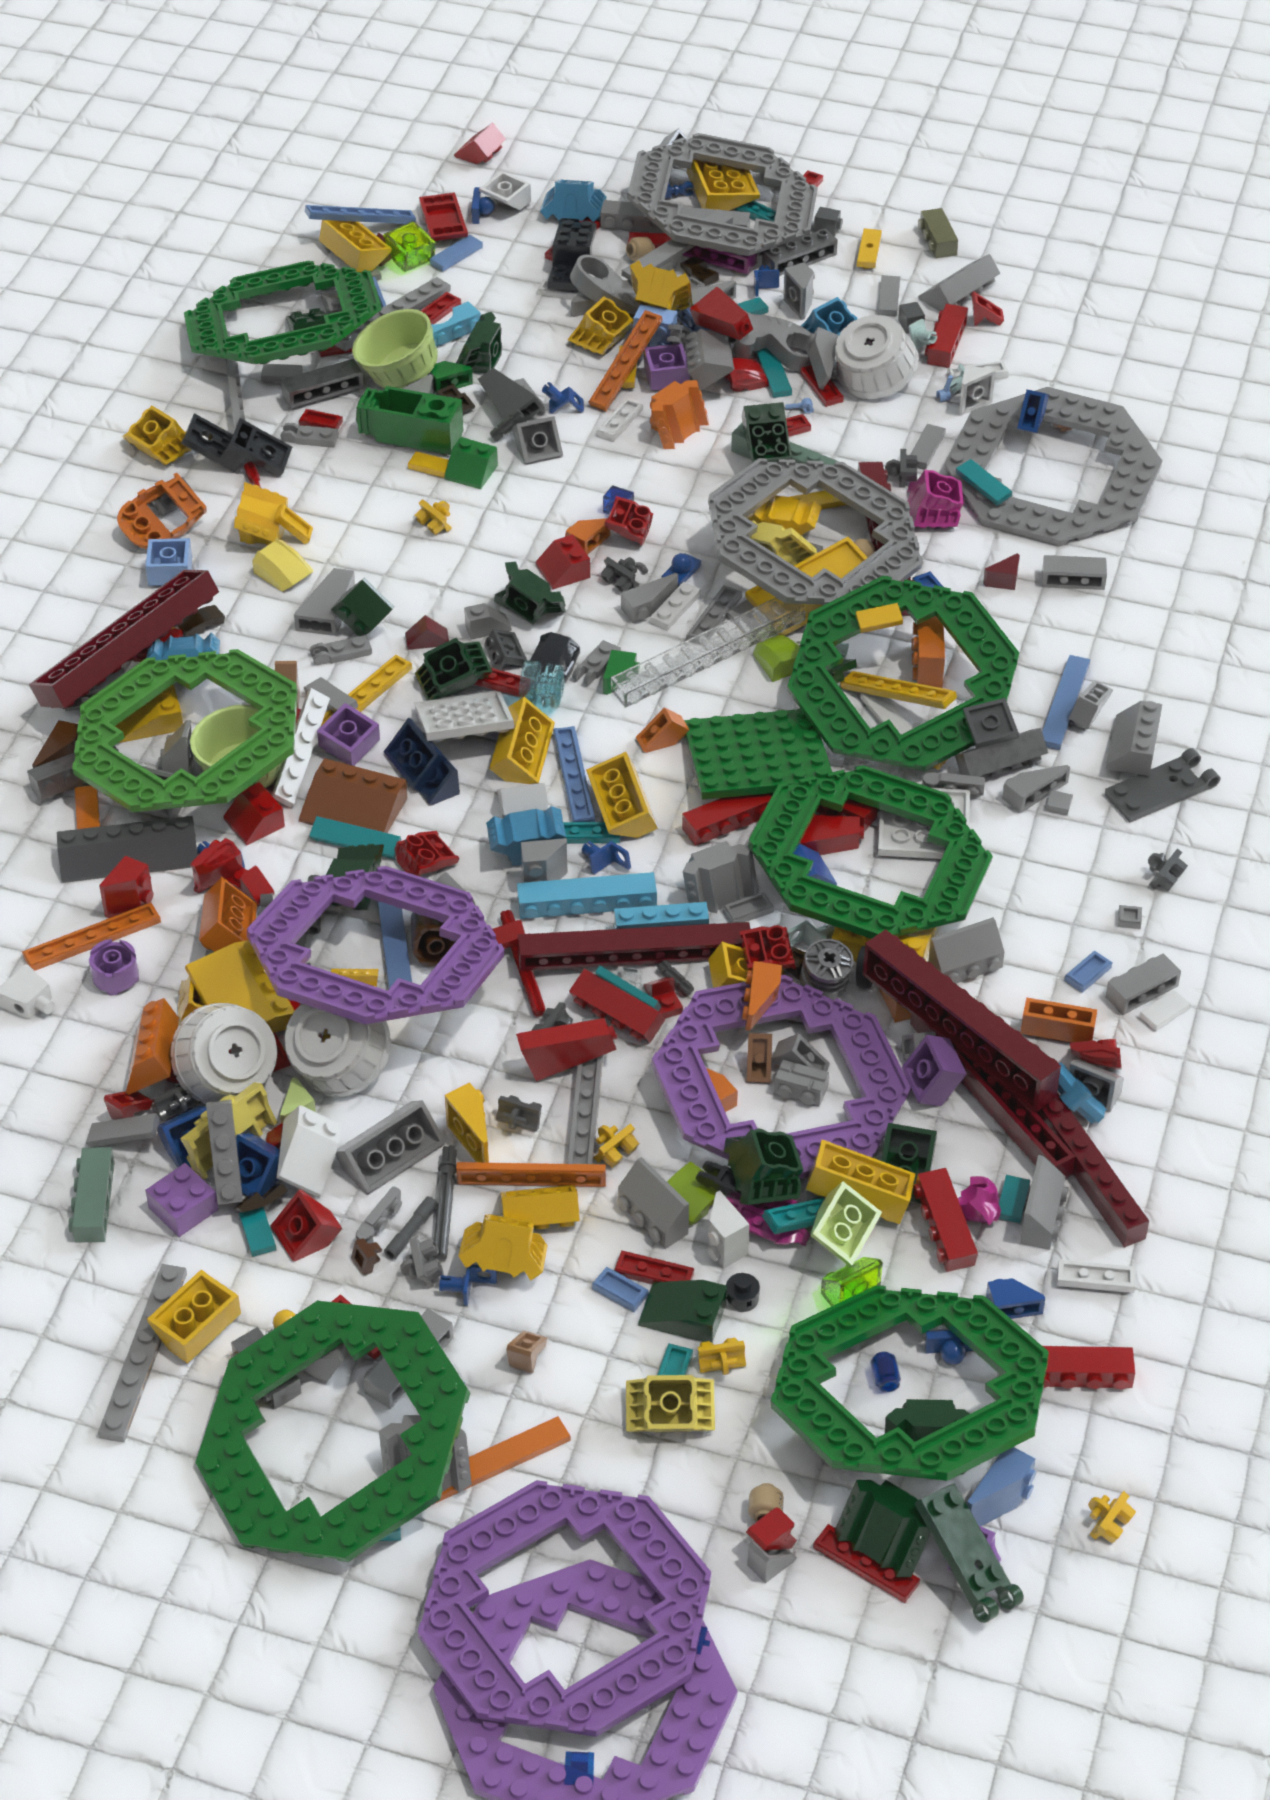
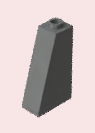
[478,368,545,432]

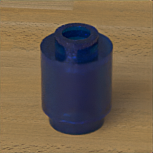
[870,1351,901,1392]

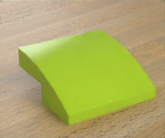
[667,1161,726,1226]

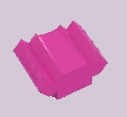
[907,469,964,528]

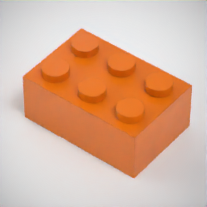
[911,616,945,688]

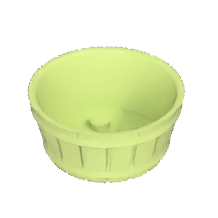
[352,309,438,388]
[190,705,283,788]

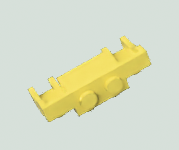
[180,1082,278,1179]

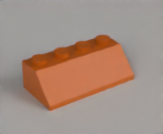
[199,877,257,952]
[126,998,179,1095]

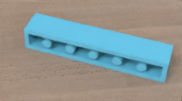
[517,872,657,919]

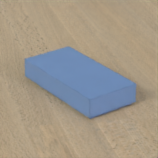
[1064,950,1113,993]
[592,1266,649,1312]

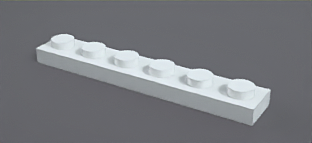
[272,688,330,807]

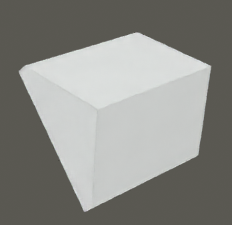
[959,365,995,416]

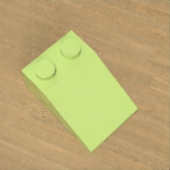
[810,1182,882,1267]

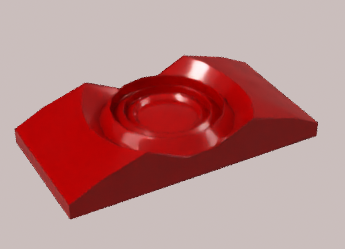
[419,192,468,241]

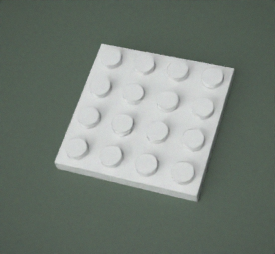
[414,691,514,742]
[878,788,970,859]

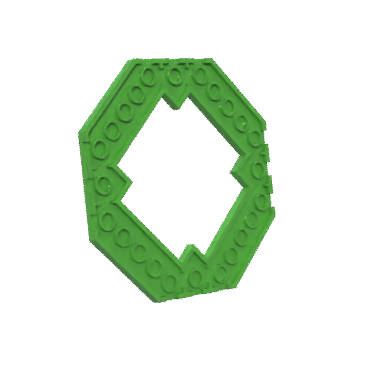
[72,649,298,812]

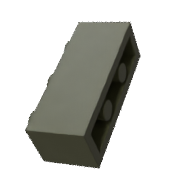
[918,208,958,258]

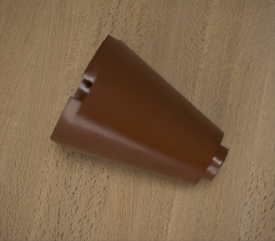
[411,912,456,966]

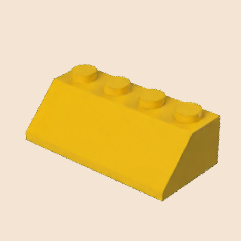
[319,220,392,273]
[489,697,555,784]
[586,751,658,838]
[805,1139,915,1224]

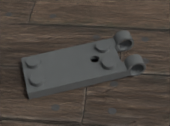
[1105,748,1221,823]

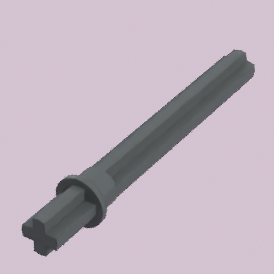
[433,1145,457,1261]

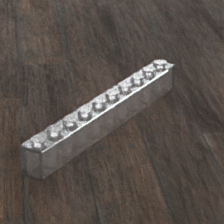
[611,598,806,708]

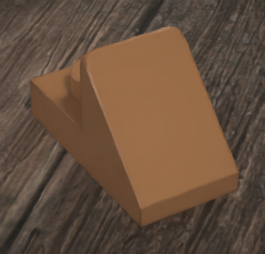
[747,1033,772,1083]
[506,1330,548,1373]

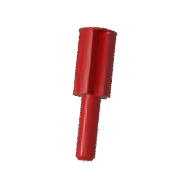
[244,461,261,488]

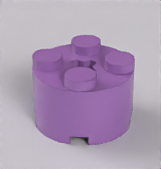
[89,939,139,996]

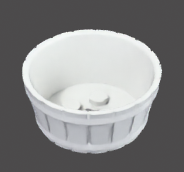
[835,315,919,399]
[171,1003,277,1104]
[285,1004,391,1097]

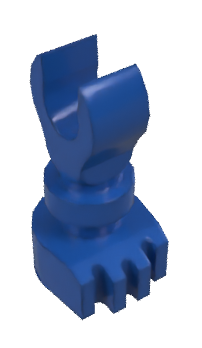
[665,181,694,199]

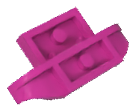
[726,1197,810,1246]

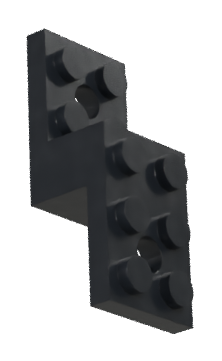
[548,220,597,291]
[181,413,293,477]

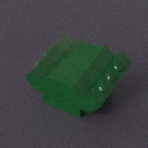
[456,312,502,374]
[503,561,566,625]
[415,637,493,701]
[326,844,384,910]
[724,1128,804,1205]
[885,1399,970,1475]
[835,1480,931,1578]

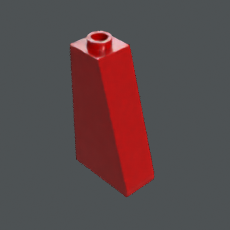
[689,287,753,340]
[800,815,864,855]
[516,1018,618,1081]

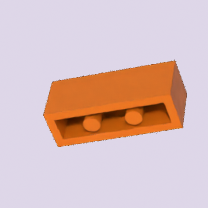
[1020,997,1098,1042]

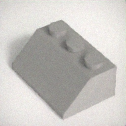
[928,917,1005,984]
[1020,1155,1069,1250]
[617,1157,689,1249]

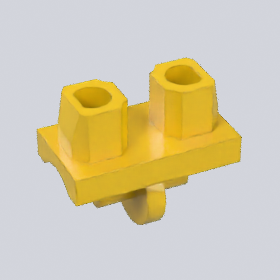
[414,499,452,535]
[594,1123,640,1168]
[697,1337,746,1375]
[1088,1491,1136,1544]

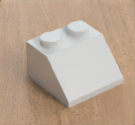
[479,171,532,210]
[497,783,548,816]
[708,1191,749,1268]

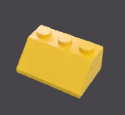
[500,1185,580,1229]
[147,1270,241,1364]

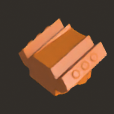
[650,380,709,449]

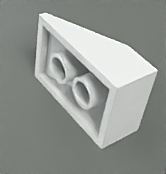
[277,1105,341,1197]

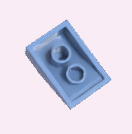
[967,1447,1037,1526]

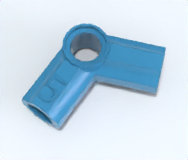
[1058,1063,1107,1124]

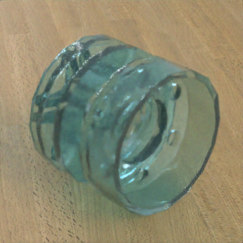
[519,660,565,709]

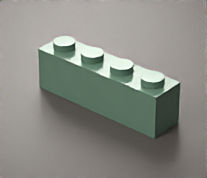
[68,1147,115,1243]

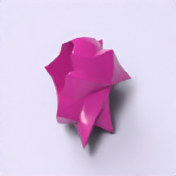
[958,1176,1001,1225]

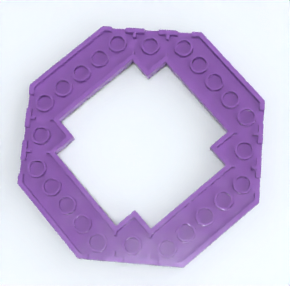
[247,866,505,1025]
[651,975,911,1178]
[418,1480,712,1737]
[433,1559,738,1800]

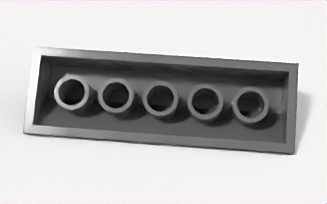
[57,816,198,883]

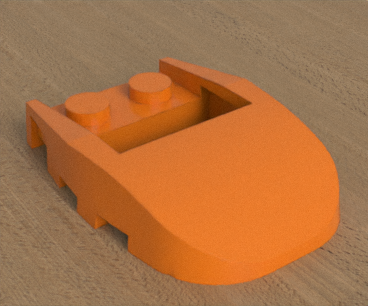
[117,473,207,549]

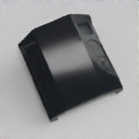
[524,632,580,686]

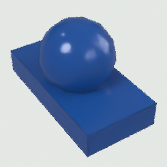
[471,187,495,224]
[661,553,702,587]
[925,1330,973,1365]

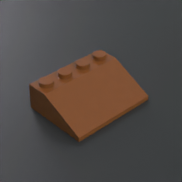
[299,758,407,833]

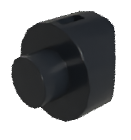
[726,1273,760,1312]

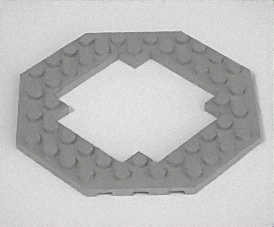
[627,133,818,256]
[944,387,1163,546]
[708,458,923,605]

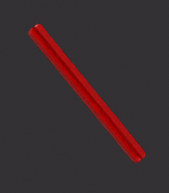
[500,910,546,1017]

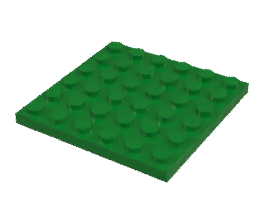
[684,708,835,800]

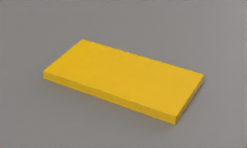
[745,537,868,635]

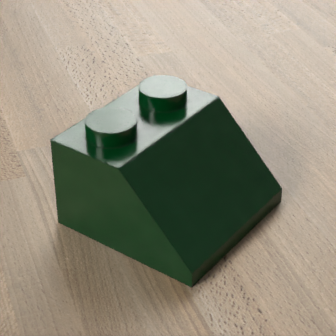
[331,577,395,636]

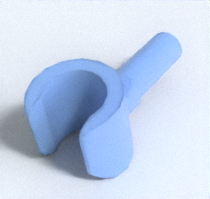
[936,375,953,402]
[785,398,814,413]

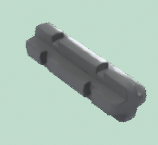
[490,409,525,441]
[657,960,694,996]

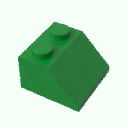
[444,437,498,489]

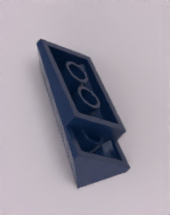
[384,717,460,805]

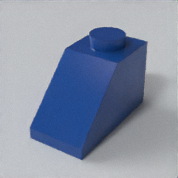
[1017,389,1049,433]
[986,1278,1045,1319]

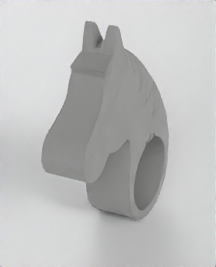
[570,255,640,314]
[733,310,811,371]

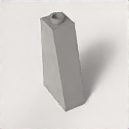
[294,568,355,636]

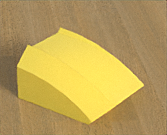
[252,539,313,592]

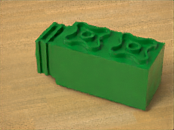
[356,386,464,455]

